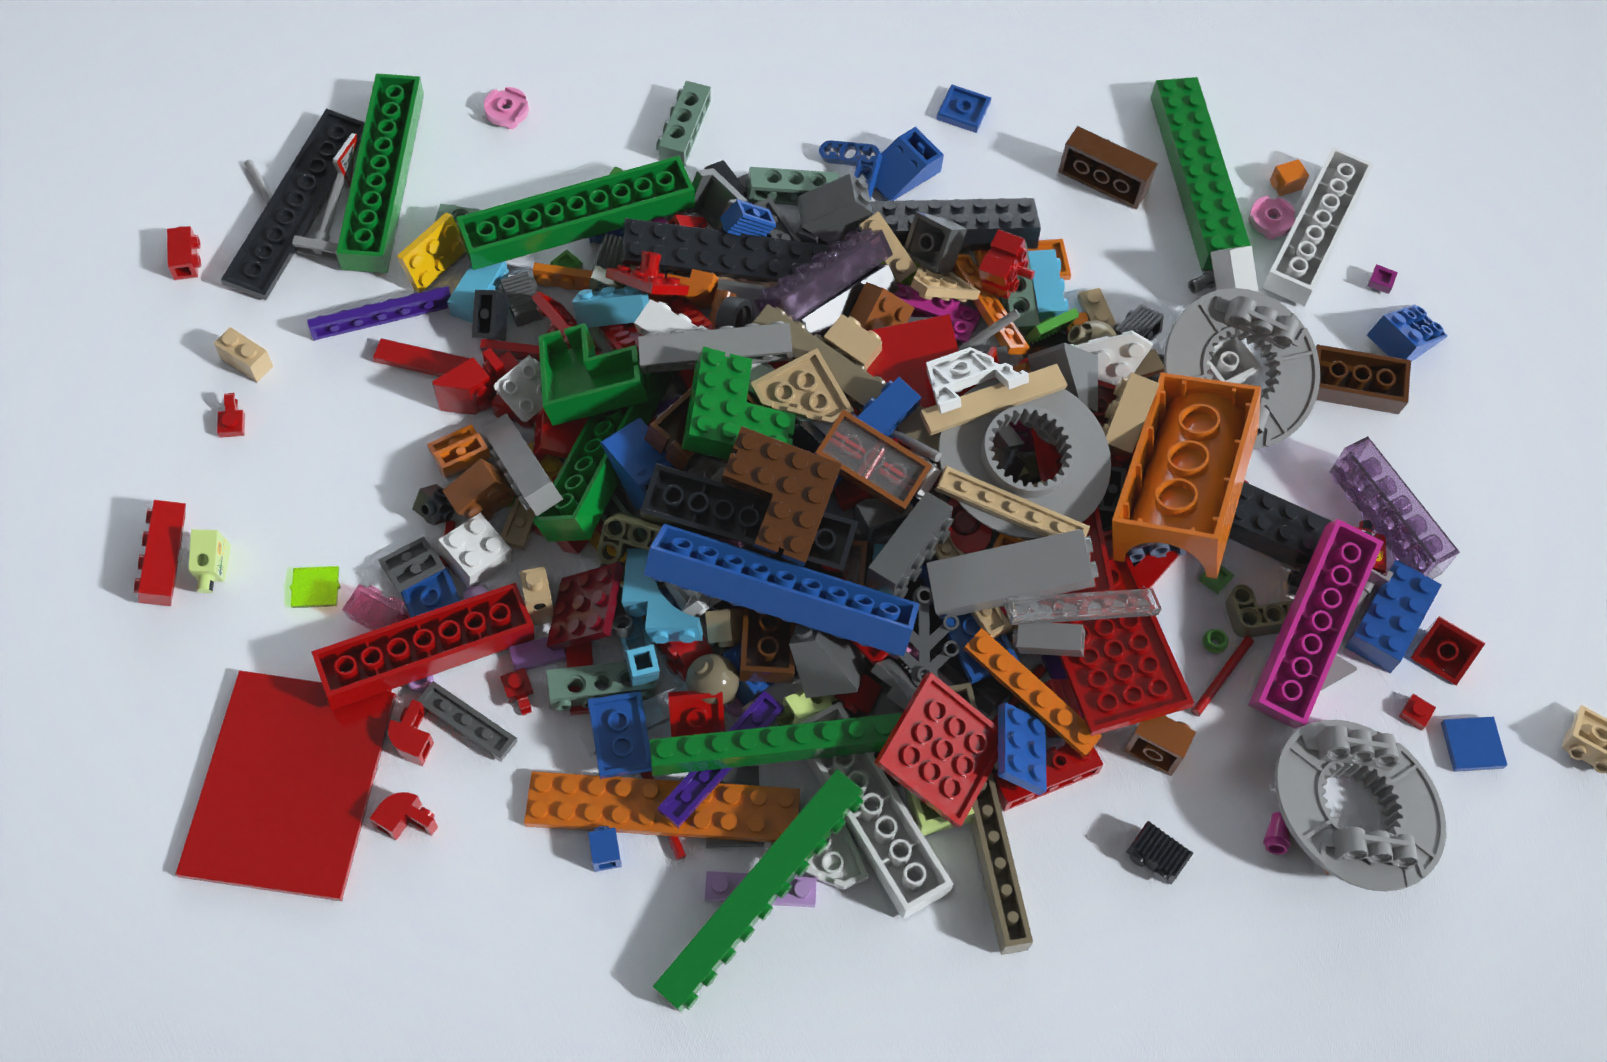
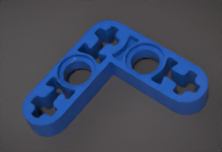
[819,140,882,199]

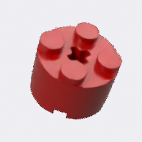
[655,636,713,683]

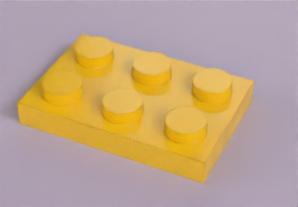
[397,213,466,293]

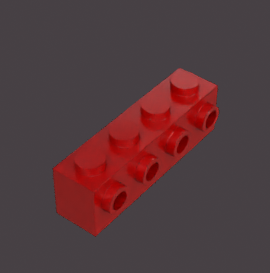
[133,499,186,606]
[993,743,1104,812]

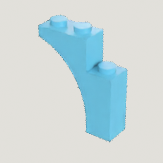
[622,548,703,644]
[615,615,660,687]

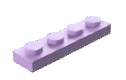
[705,871,817,908]

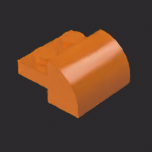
[667,269,719,309]
[427,424,491,479]

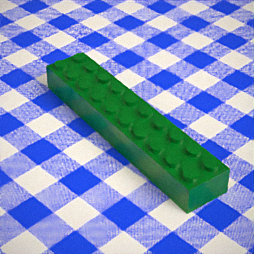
[336,73,424,273]
[1150,77,1251,271]
[456,155,695,270]
[533,371,675,542]

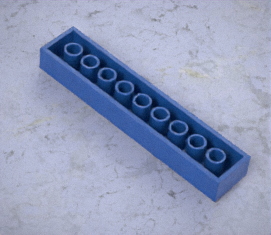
[644,524,919,657]

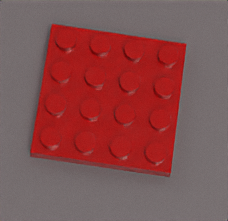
[598,297,714,351]
[874,672,998,827]

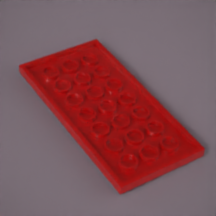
[1036,530,1194,736]

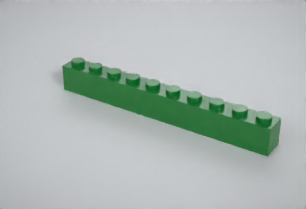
[650,713,902,776]
[652,769,864,1012]

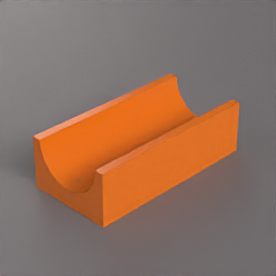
[1112,372,1261,579]

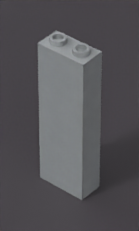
[927,529,1099,619]

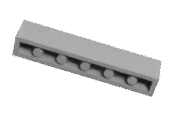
[638,321,793,374]
[482,413,563,516]

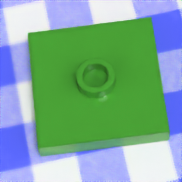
[1024,307,1079,345]

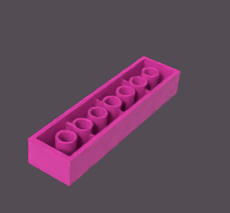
[1248,519,1383,729]

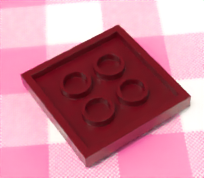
[546,562,624,651]

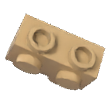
[1562,705,1607,774]

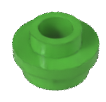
[1202,629,1229,654]

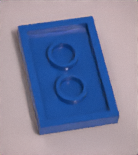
[588,691,652,779]
[998,702,1047,795]

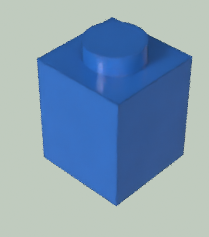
[588,826,622,872]

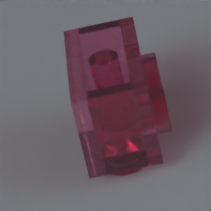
[342,584,409,631]

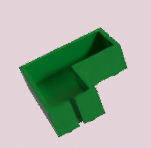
[538,323,649,426]
[682,346,796,460]

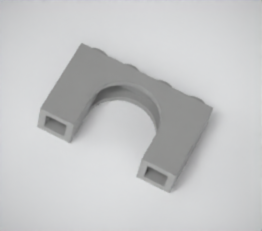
[1013,553,1091,657]

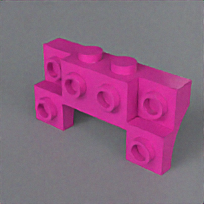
[894,282,981,343]

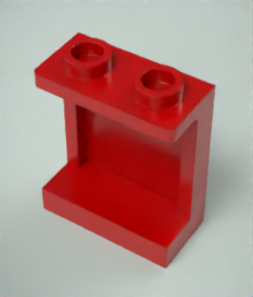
[533,408,589,461]

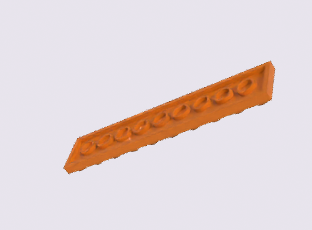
[524,771,801,843]

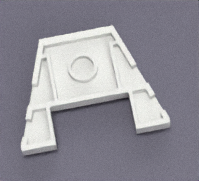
[926,347,1029,414]

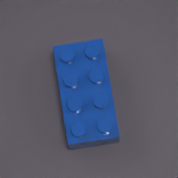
[1345,559,1442,674]

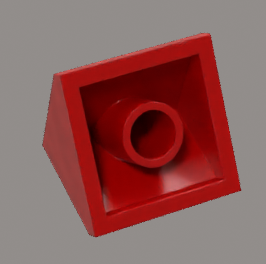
[1411,616,1486,686]

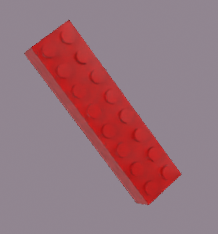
[311,582,535,710]

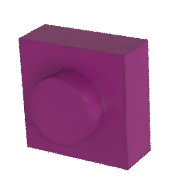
[1367,264,1398,294]

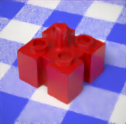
[978,229,1035,299]

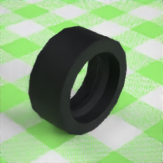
[715,296,754,330]

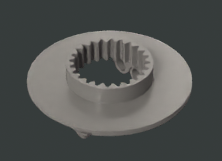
[1164,288,1320,450]
[938,378,1111,540]
[1274,720,1446,892]

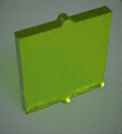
[289,566,341,608]

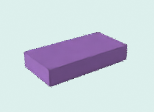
[509,637,566,671]

